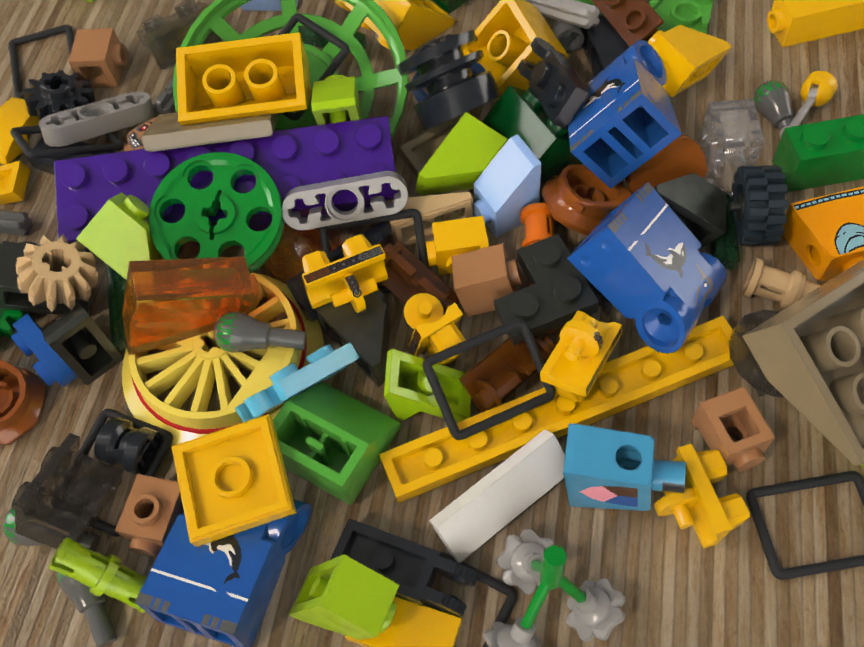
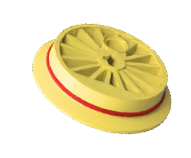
[122,273,324,448]

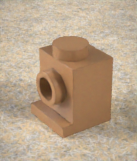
[691,386,775,472]

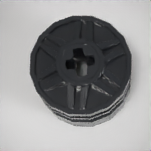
[396,30,501,131]

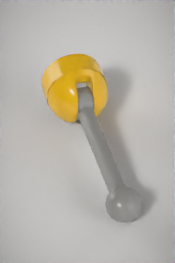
[779,71,838,139]

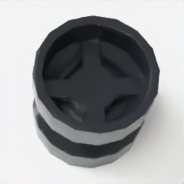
[94,416,163,475]

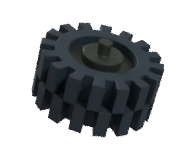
[729,165,788,246]

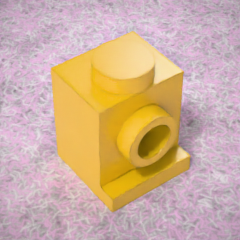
[425,216,489,275]

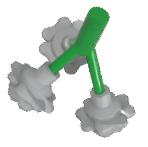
[483,529,625,647]

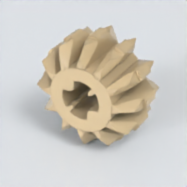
[15,234,98,312]

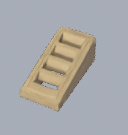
[386,192,473,246]

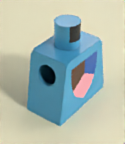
[563,423,686,511]

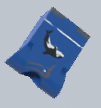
[568,40,682,189]
[567,182,727,354]
[135,499,312,647]

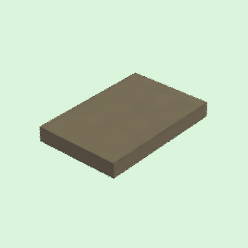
[141,112,281,152]

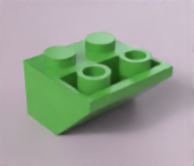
[273,382,402,506]

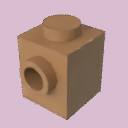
[68,28,128,88]
[452,243,523,317]
[115,474,184,558]

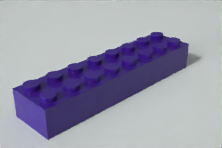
[54,116,399,252]

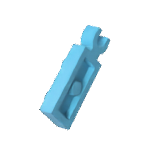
[235,342,360,422]

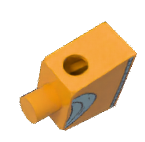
[782,186,864,281]

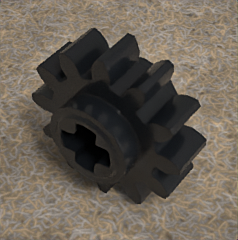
[22,70,96,121]

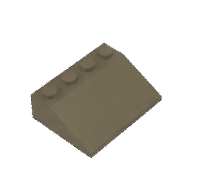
[742,259,864,465]

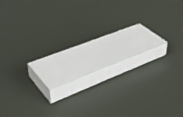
[429,429,565,563]

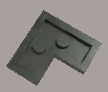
[494,234,599,346]

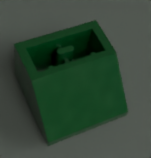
[482,85,583,182]

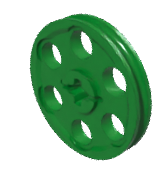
[149,152,285,283]

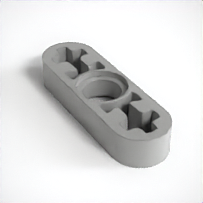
[39,92,154,147]
[282,171,408,230]

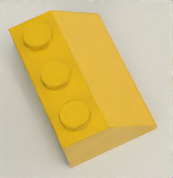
[335,0,456,51]
[176,32,312,126]

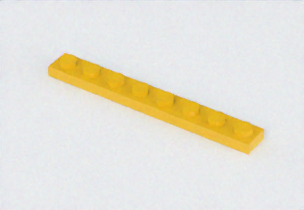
[379,316,748,503]

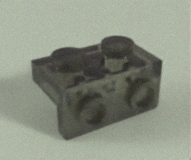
[136,0,222,69]
[12,433,123,549]

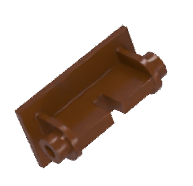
[591,0,664,47]
[380,241,460,314]
[459,336,556,413]

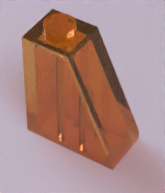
[122,256,258,355]

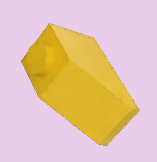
[648,25,732,97]

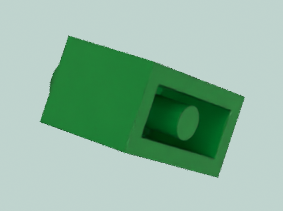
[772,114,864,192]

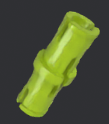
[48,537,147,613]

